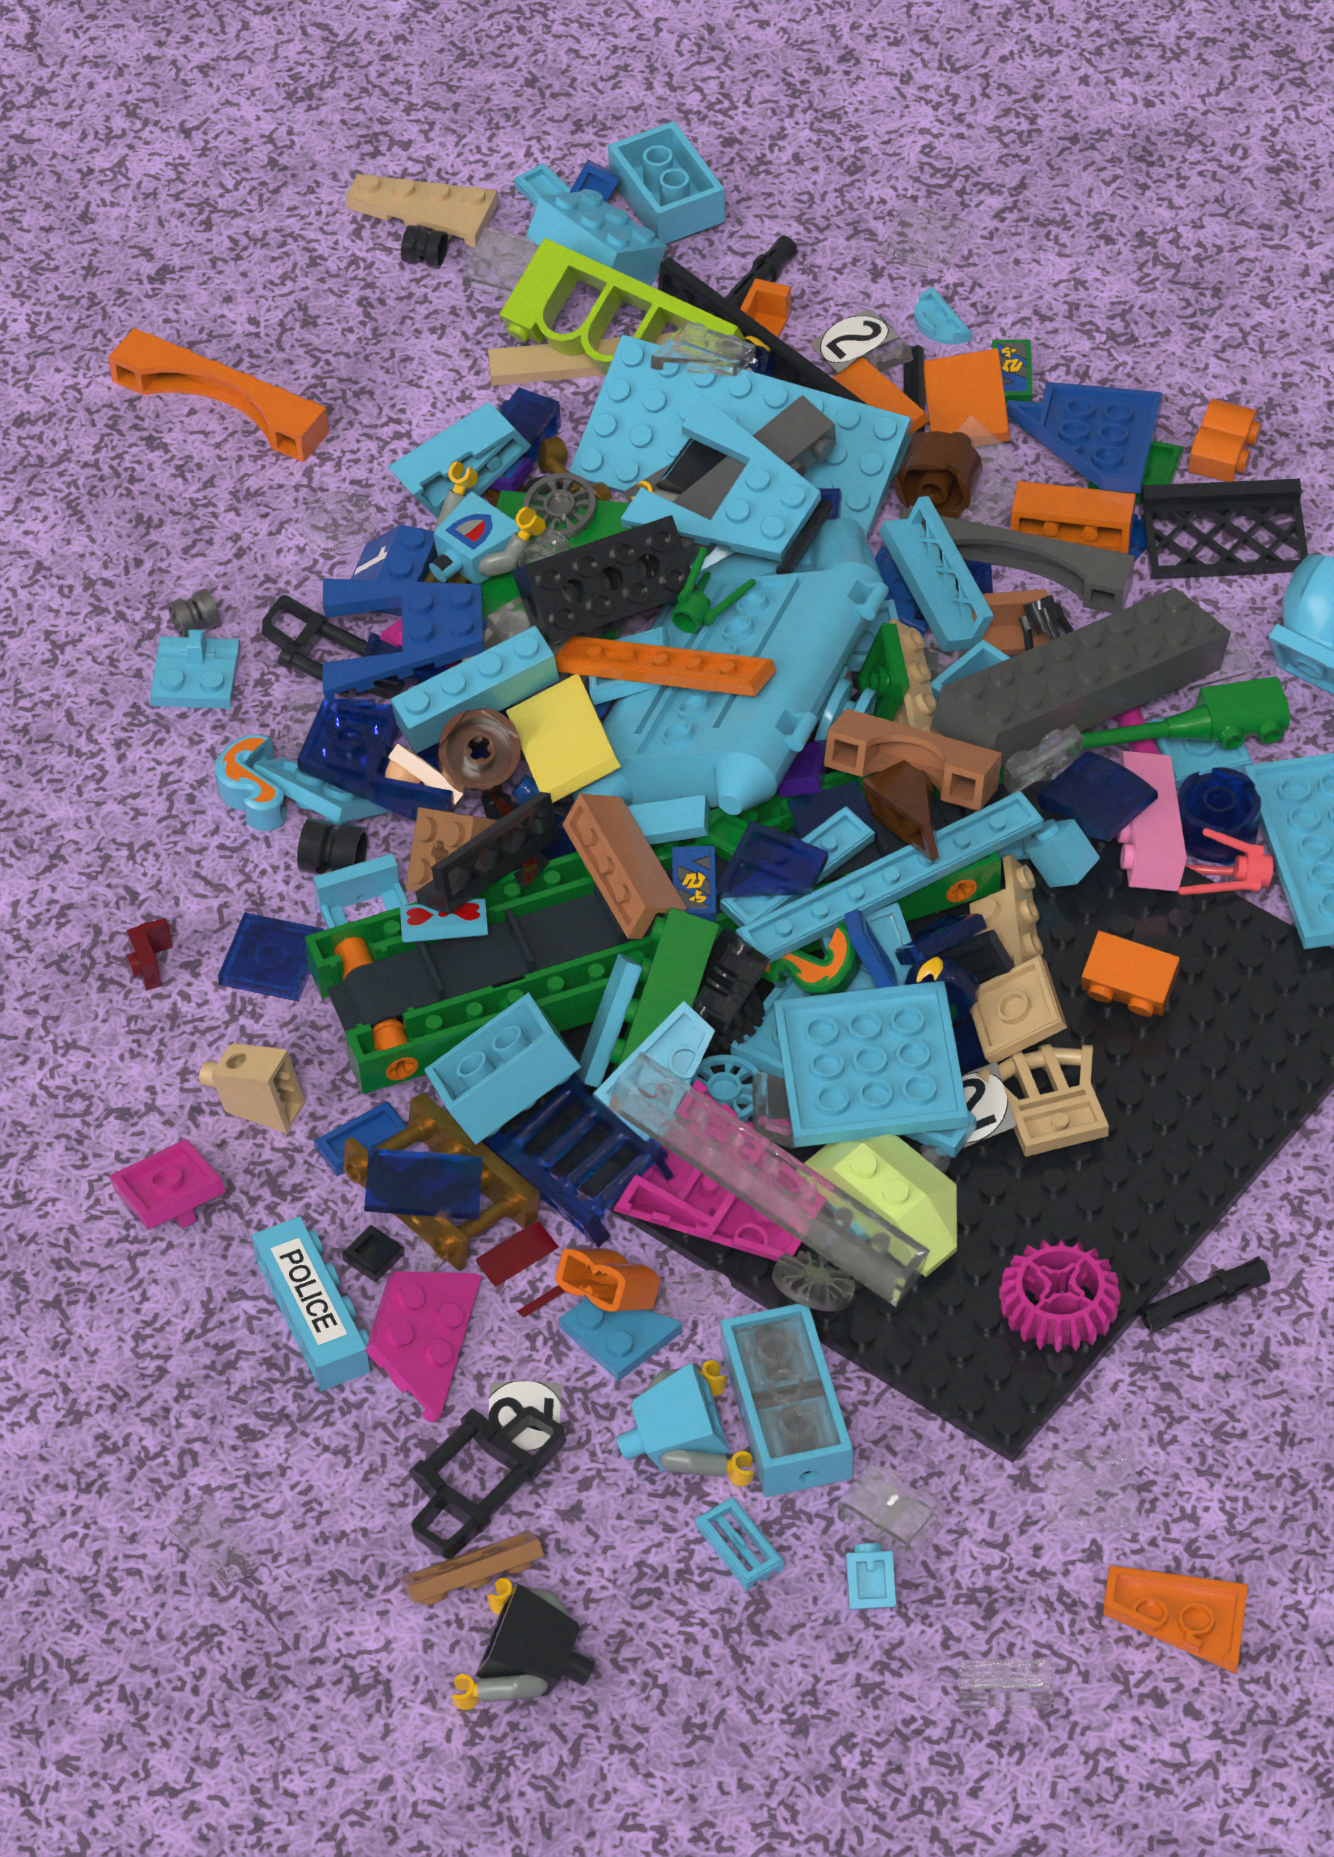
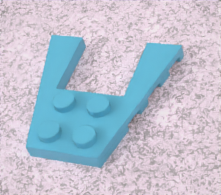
[621,396,821,561]

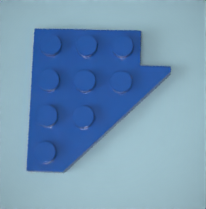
[1008,382,1162,494]

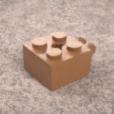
[406,807,499,891]

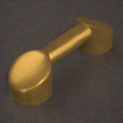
[538,436,612,501]

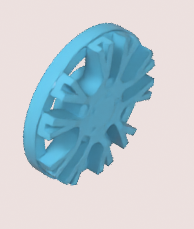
[684,1055,765,1122]

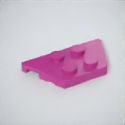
[365,1271,482,1422]

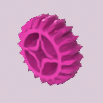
[999,1238,1121,1353]

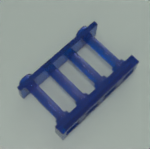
[482,1073,674,1248]

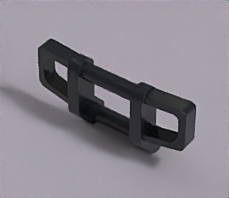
[261,595,419,700]
[409,1406,566,1559]

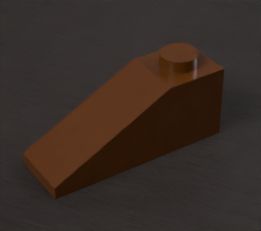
[861,760,939,861]

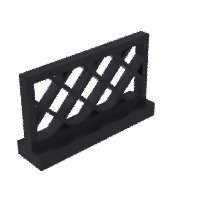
[1139,479,1308,579]

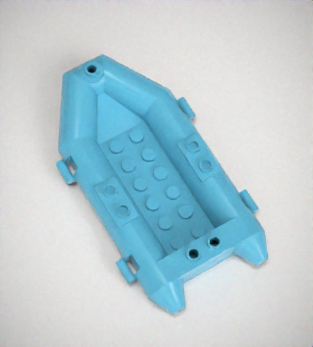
[573,518,889,815]

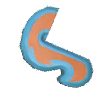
[215,734,286,831]

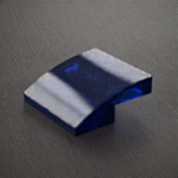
[1037,751,1158,842]

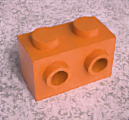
[1081,930,1180,1017]

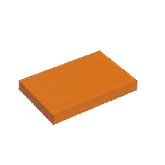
[924,348,1011,447]

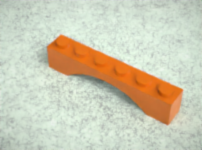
[108,328,329,462]

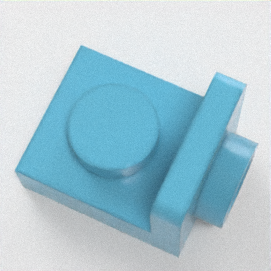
[845,1543,896,1610]

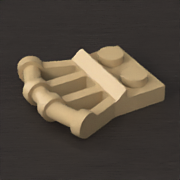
[975,1043,1109,1157]

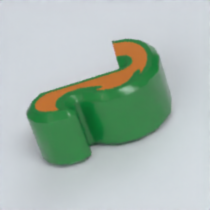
[762,922,862,996]

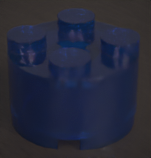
[1178,767,1261,866]

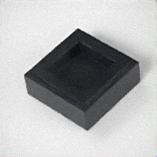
[342,1225,404,1283]

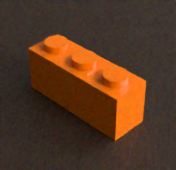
[1011,481,1136,554]

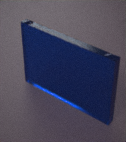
[364,1148,482,1220]

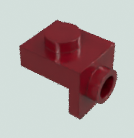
[125,918,173,991]

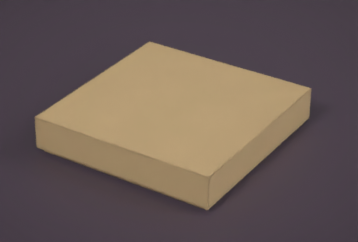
[965,955,1068,1064]

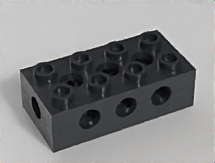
[511,515,698,644]

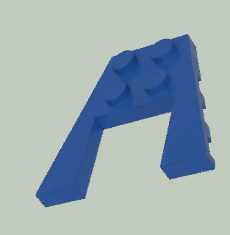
[323,578,485,702]

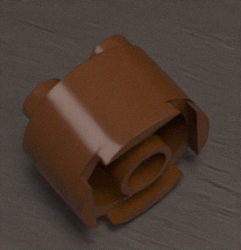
[894,431,983,518]
[437,708,521,799]

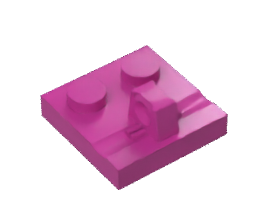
[109,1139,225,1230]

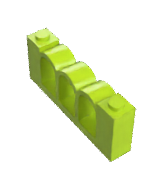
[499,237,746,375]

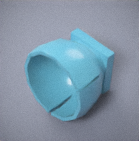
[1269,554,1334,695]

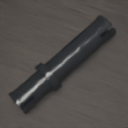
[725,236,798,309]
[1139,1256,1271,1334]

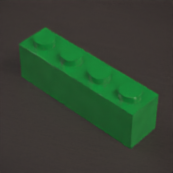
[609,907,719,1073]

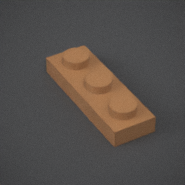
[400,1530,544,1605]

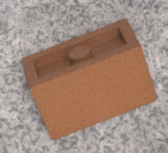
[972,589,1051,655]

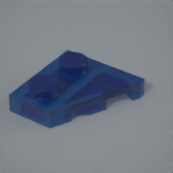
[715,820,829,898]

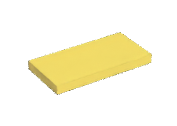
[506,674,621,803]

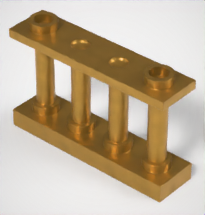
[343,1092,540,1272]

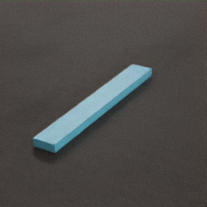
[736,791,1044,964]

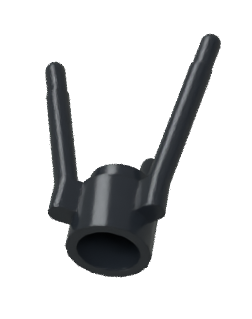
[1018,595,1074,651]

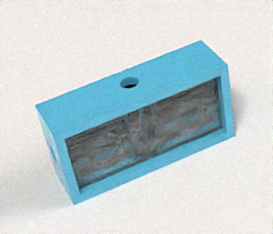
[720,1304,853,1498]

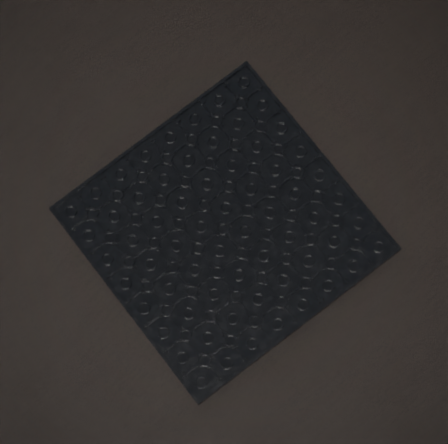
[492,689,1334,1463]

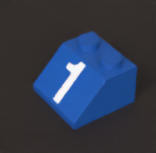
[351,524,437,617]

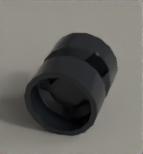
[297,818,368,875]

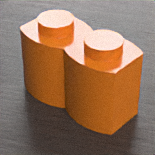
[1188,398,1262,482]
[555,1248,661,1312]

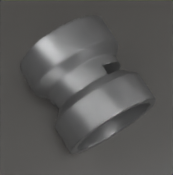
[168,588,221,637]

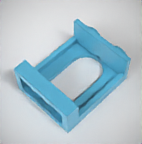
[313,853,408,929]

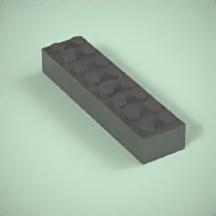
[932,587,1231,767]

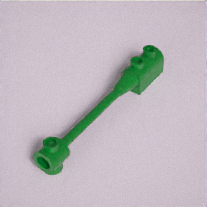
[998,676,1290,784]

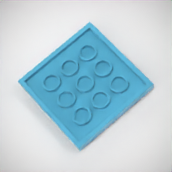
[773,981,969,1148]

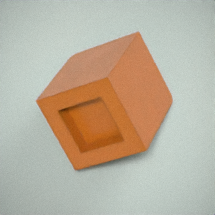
[740,278,792,338]

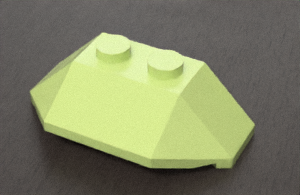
[799,1134,957,1277]

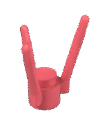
[1178,828,1273,895]

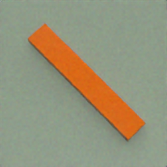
[555,635,776,697]

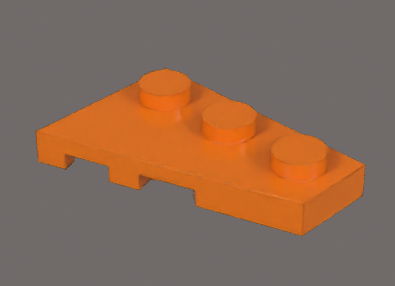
[1103,1565,1248,1674]

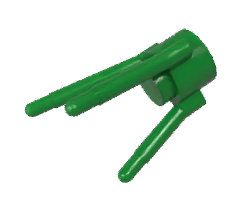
[671,547,756,634]

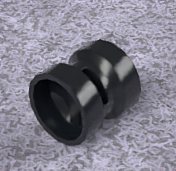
[401,225,448,268]

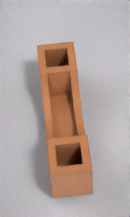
[824,708,1002,811]

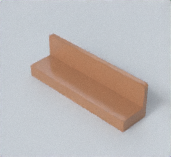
[562,793,687,939]

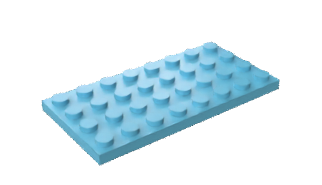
[569,334,913,541]

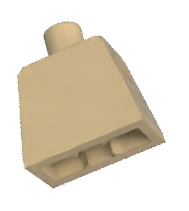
[199,1043,306,1133]

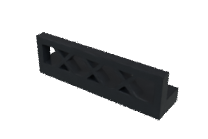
[416,791,559,914]

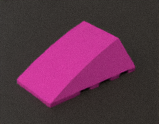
[613,1079,830,1261]

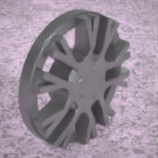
[523,473,598,542]
[772,1251,856,1312]

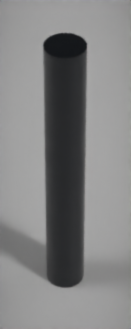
[776,499,834,575]

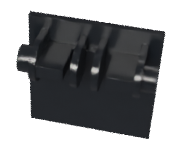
[692,927,770,1033]

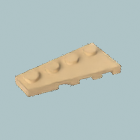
[346,174,499,248]

